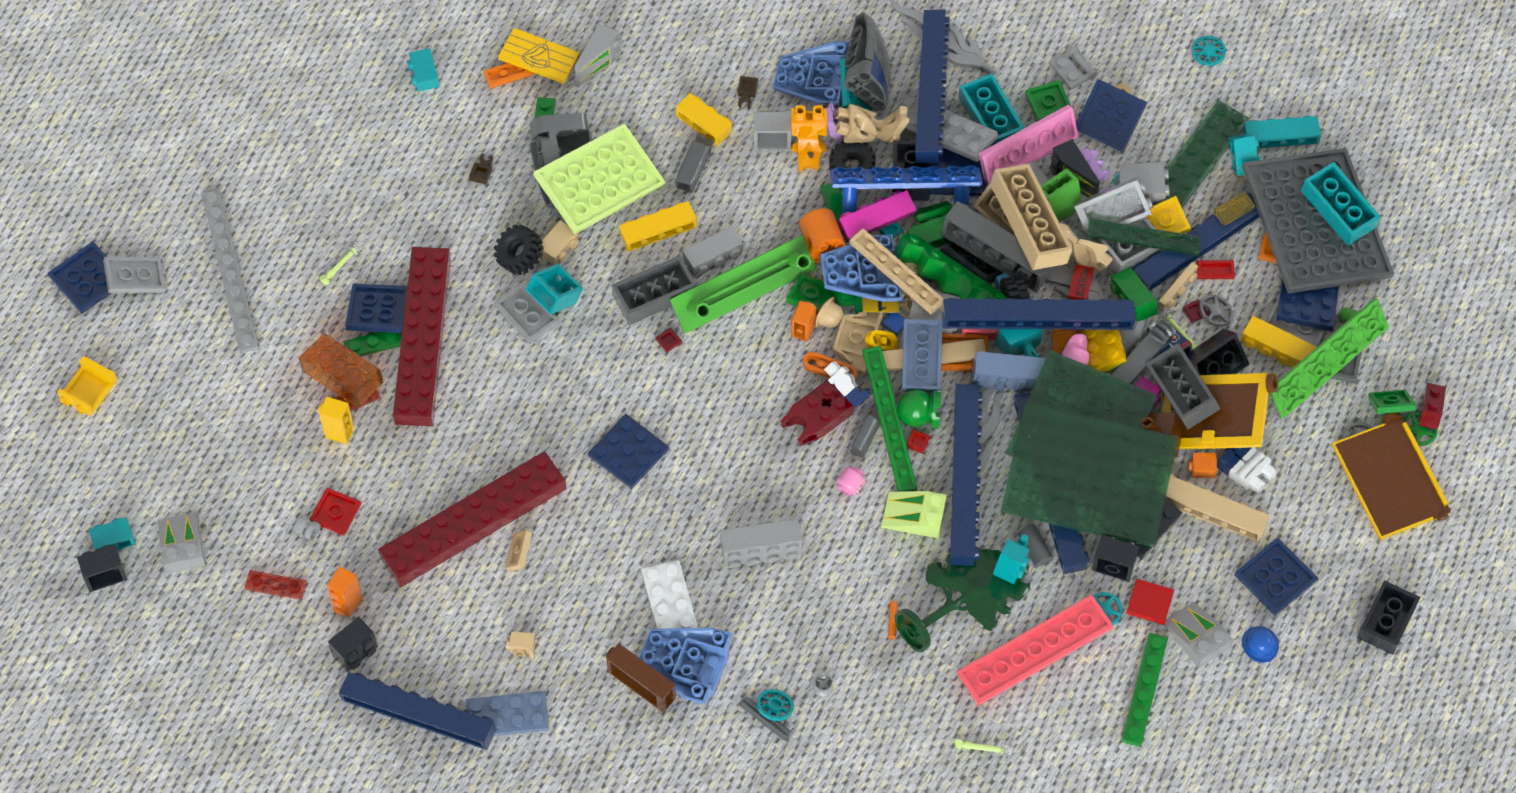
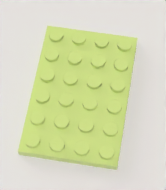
[533,124,666,234]

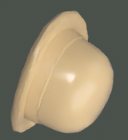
[815,297,843,329]

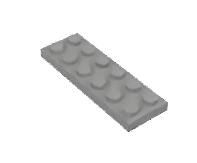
[892,94,998,162]

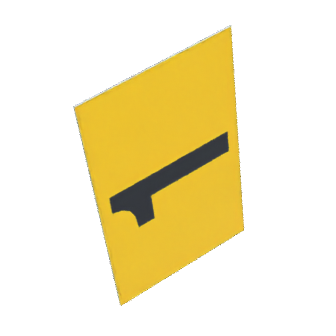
[862,297,899,313]

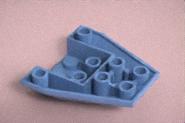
[773,41,850,105]
[820,235,902,302]
[639,628,732,704]

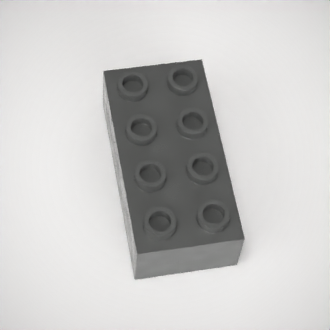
[612,255,697,325]
[1146,343,1221,429]

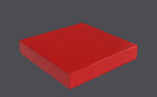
[310,488,362,536]
[1126,579,1175,625]

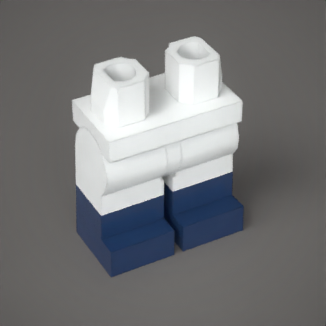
[824,361,873,408]
[1217,447,1277,493]

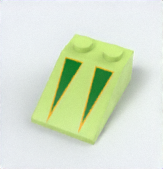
[881,491,947,539]

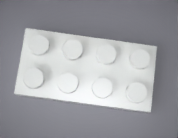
[641,560,698,629]

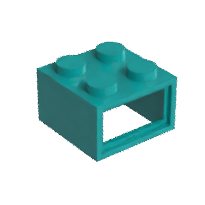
[526,263,583,315]

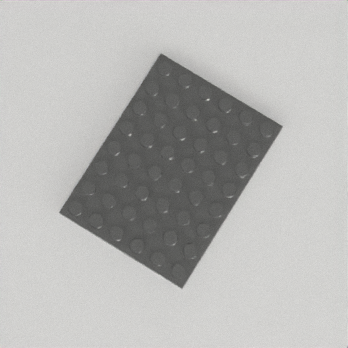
[1242,148,1394,294]

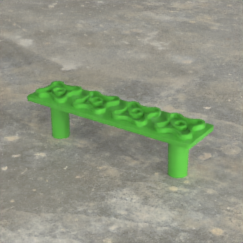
[670,235,817,333]
[1270,298,1389,418]

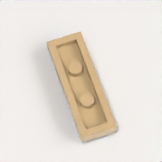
[1157,262,1198,313]

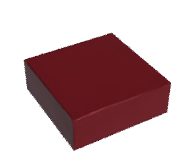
[1182,299,1208,324]
[655,327,682,353]

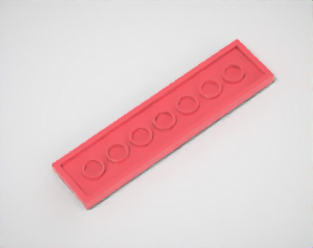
[957,595,1113,706]

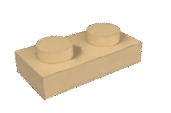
[505,530,532,571]

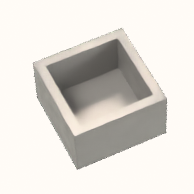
[754,111,791,150]

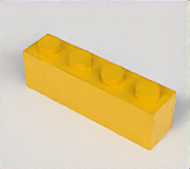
[619,201,697,252]
[1241,316,1317,367]

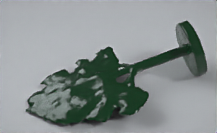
[895,548,1030,652]

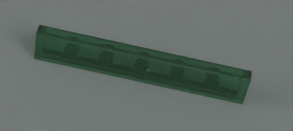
[1087,218,1201,256]

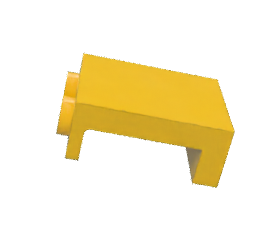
[57,356,118,416]

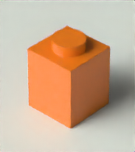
[1188,453,1217,478]

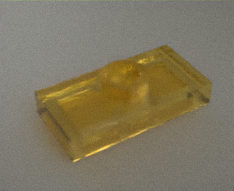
[1213,192,1255,226]

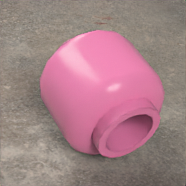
[837,467,865,496]

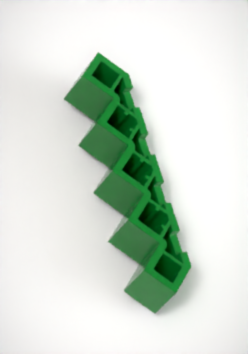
[895,233,1007,299]

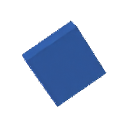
[882,313,906,336]

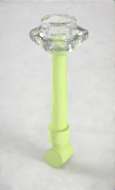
[320,241,364,285]
[1158,307,1199,350]
[955,739,1014,761]

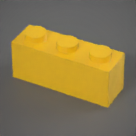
[676,93,732,146]
[318,397,354,444]

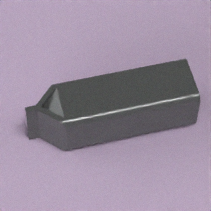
[675,136,714,193]

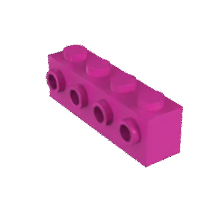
[838,190,916,243]

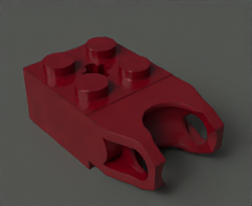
[780,378,854,446]

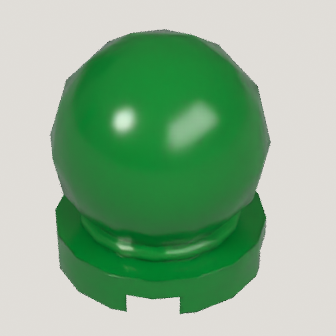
[897,389,941,429]

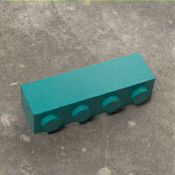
[1242,116,1321,149]

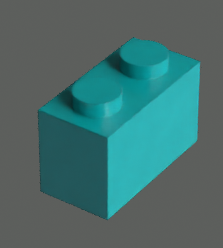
[407,48,439,92]
[1228,133,1261,176]
[89,517,136,551]

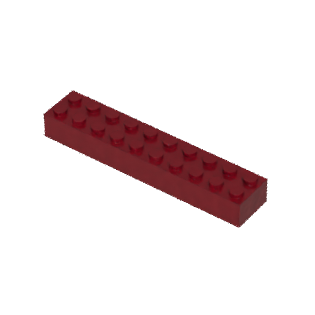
[393,247,451,427]
[378,451,567,588]

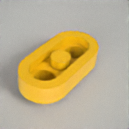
[865,330,898,351]

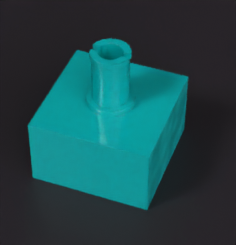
[996,329,1043,358]

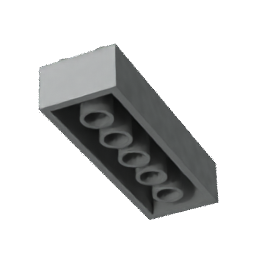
[942,201,1051,293]

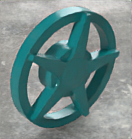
[1093,592,1122,626]

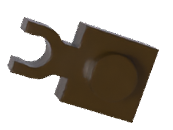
[737,76,759,109]
[469,154,493,185]

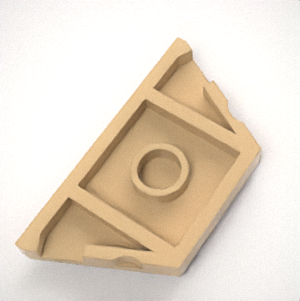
[833,312,884,375]

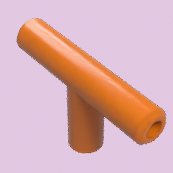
[888,601,897,639]

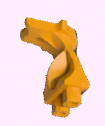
[791,105,827,172]

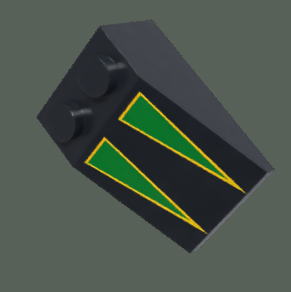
[1050,139,1100,197]

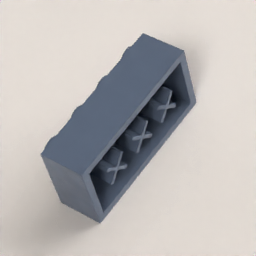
[971,351,1053,395]

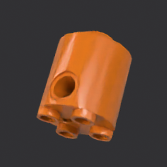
[799,209,846,263]

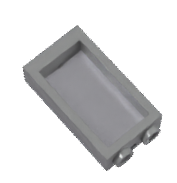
[1074,177,1153,239]

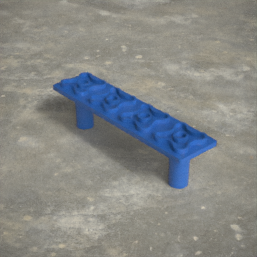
[830,166,982,213]

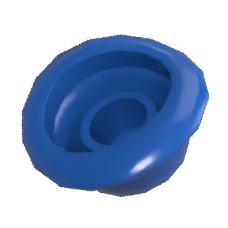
[1242,626,1279,663]

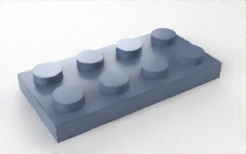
[902,319,942,392]
[466,691,549,736]

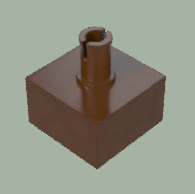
[1133,412,1183,458]

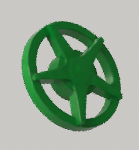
[1404,412,1438,446]

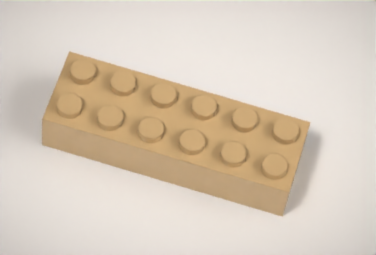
[990,164,1072,270]

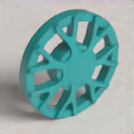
[1192,36,1226,66]
[756,689,794,721]

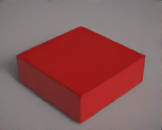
[906,429,931,454]

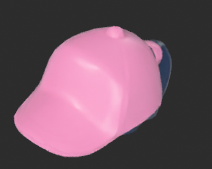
[1052,334,1090,383]

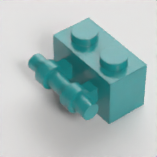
[993,534,1030,584]

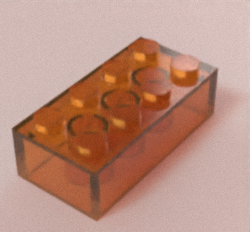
[298,333,384,407]

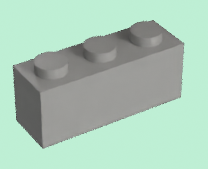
[682,226,743,276]

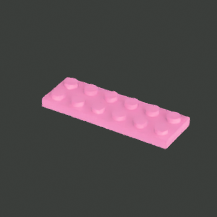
[978,105,1079,186]

